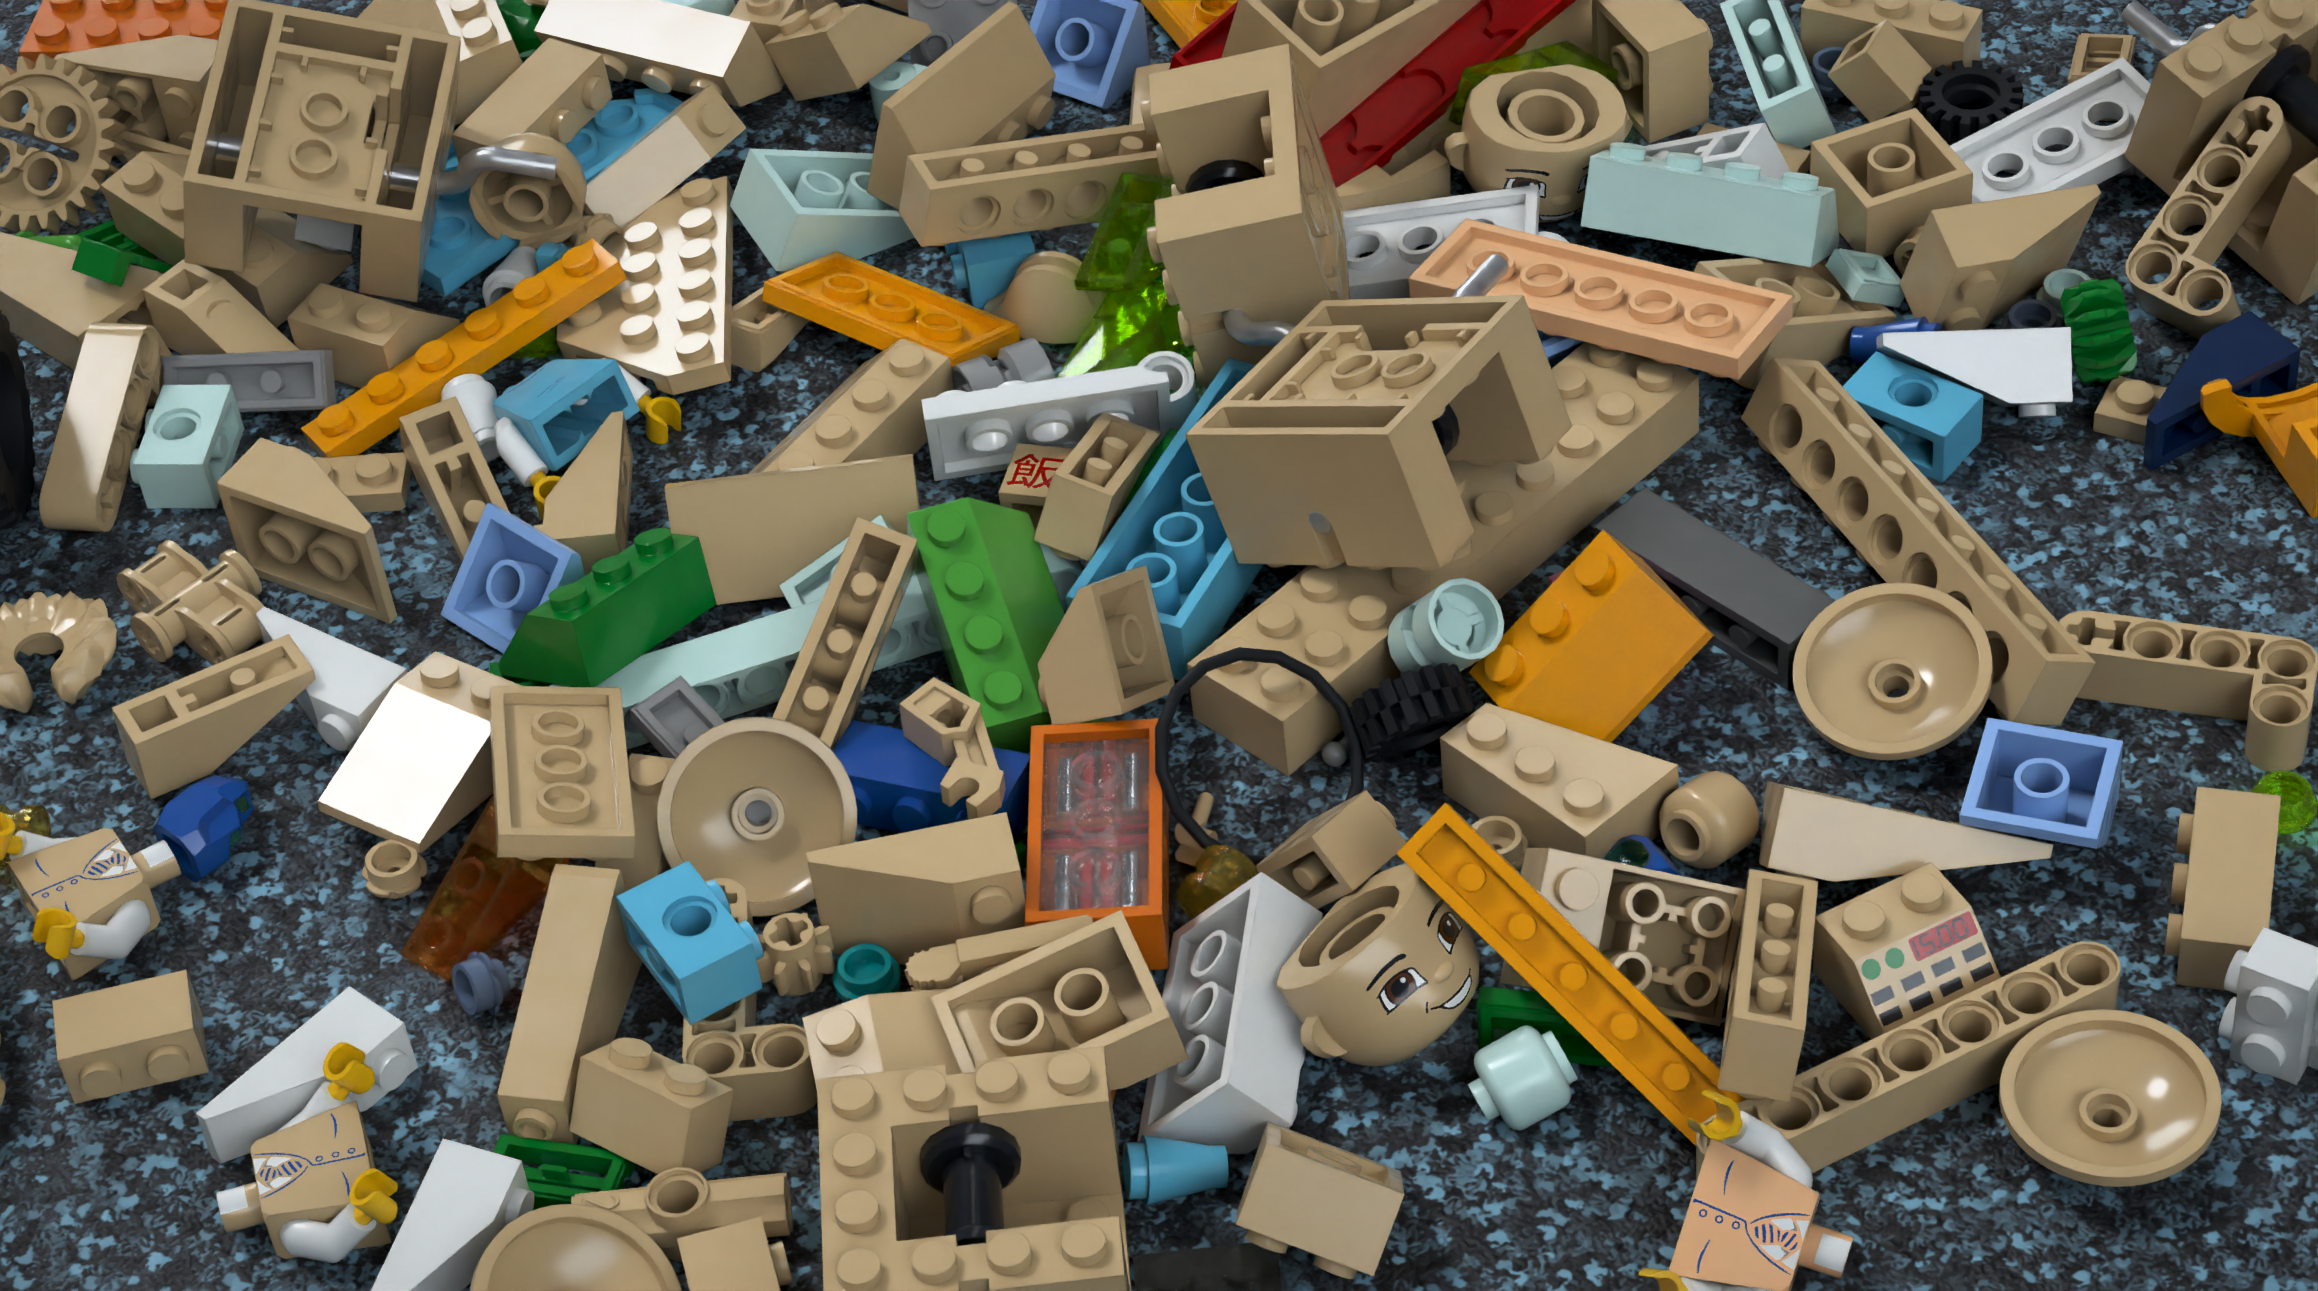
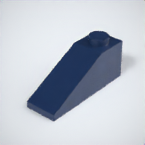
[2143,311,2301,471]

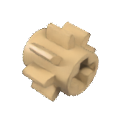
[757,912,835,996]

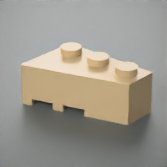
[1440,703,1679,859]

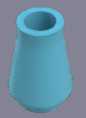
[1122,1135,1229,1206]

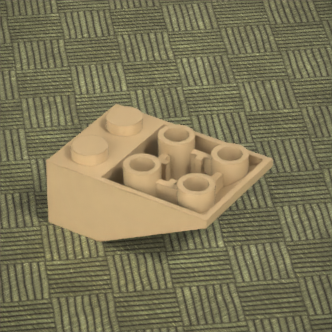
[54,35,218,150]
[1500,847,1746,1026]

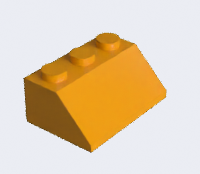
[1469,530,1714,743]

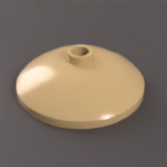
[1793,582,1993,760]
[657,717,857,917]
[1999,1009,2222,1187]
[470,1204,682,1291]

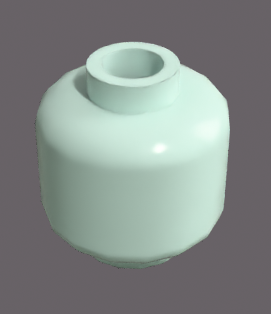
[1467,1025,1578,1131]

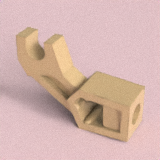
[899,677,1006,819]

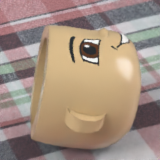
[1444,64,1633,223]
[1276,864,1480,1066]

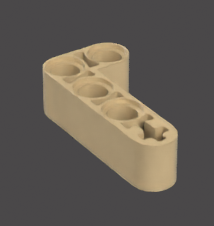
[2126,96,2292,340]
[39,322,172,532]
[2059,611,2318,773]
[682,878,818,1122]

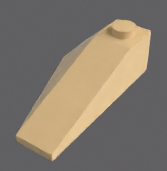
[1759,781,2053,882]

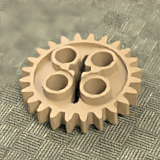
[0,54,127,235]

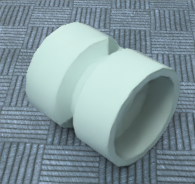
[1387,578,1504,673]

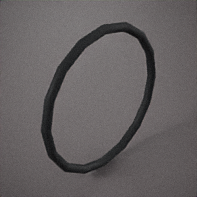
[1155,647,1364,868]

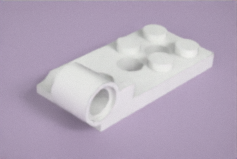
[1950,57,2151,204]
[1343,184,1569,299]
[921,351,1197,481]

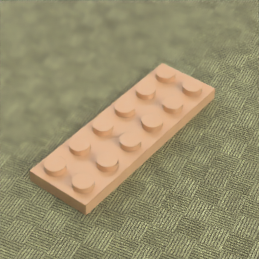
[1408,218,1793,380]

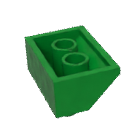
[498,528,717,687]

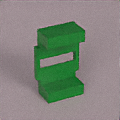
[71,237,174,287]

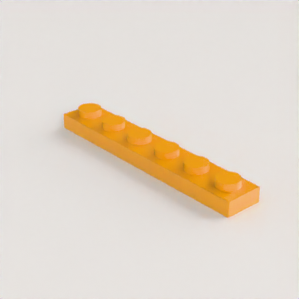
[301,239,627,458]
[1396,803,1748,1146]

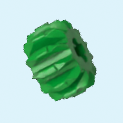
[2060,278,2138,383]

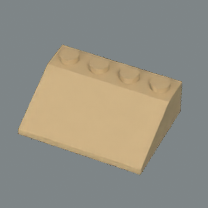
[357,0,523,126]

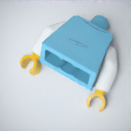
[493,358,681,520]

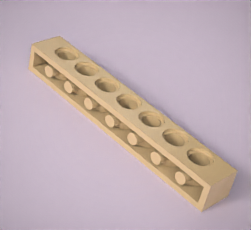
[1741,357,2096,725]

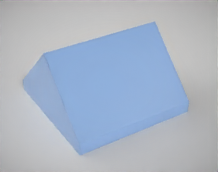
[1029,0,1150,110]
[440,503,585,654]

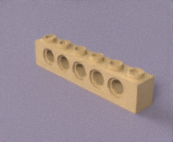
[899,123,1175,247]

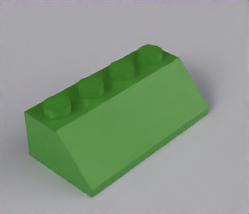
[906,497,1104,753]

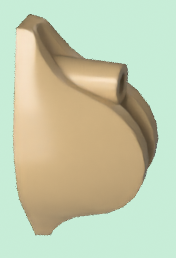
[983,251,1133,344]

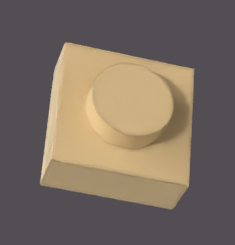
[2093,376,2167,444]

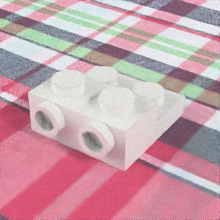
[2218,927,2318,1085]

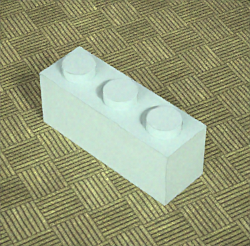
[1720,0,1836,148]

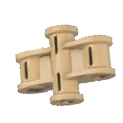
[116,540,265,665]

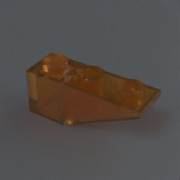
[400,793,570,983]

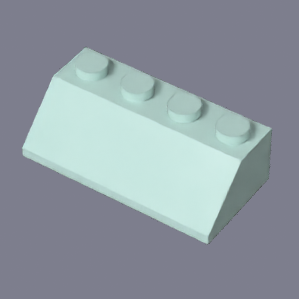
[1581,142,1839,268]

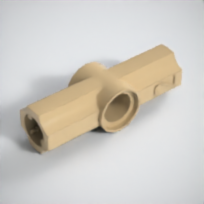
[571,1167,793,1262]

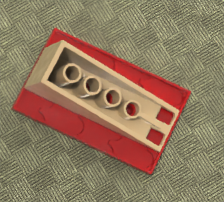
[1169,0,1576,188]

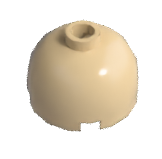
[469,132,587,249]

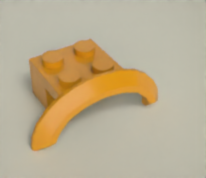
[2200,379,2318,518]

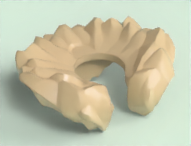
[0,591,117,713]

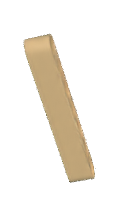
[1696,941,2121,1182]

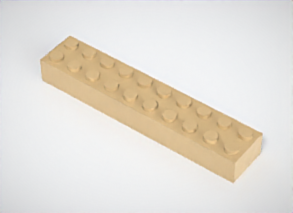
[1187,342,1699,776]

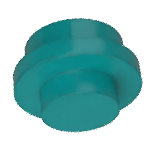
[833,943,901,1002]

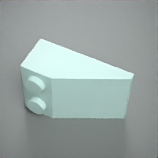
[729,148,915,273]

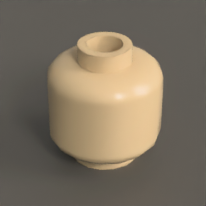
[1659,771,1759,869]

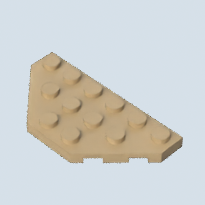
[556,176,734,395]

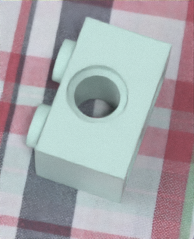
[130,385,245,508]

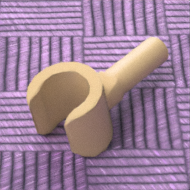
[1175,792,1218,869]

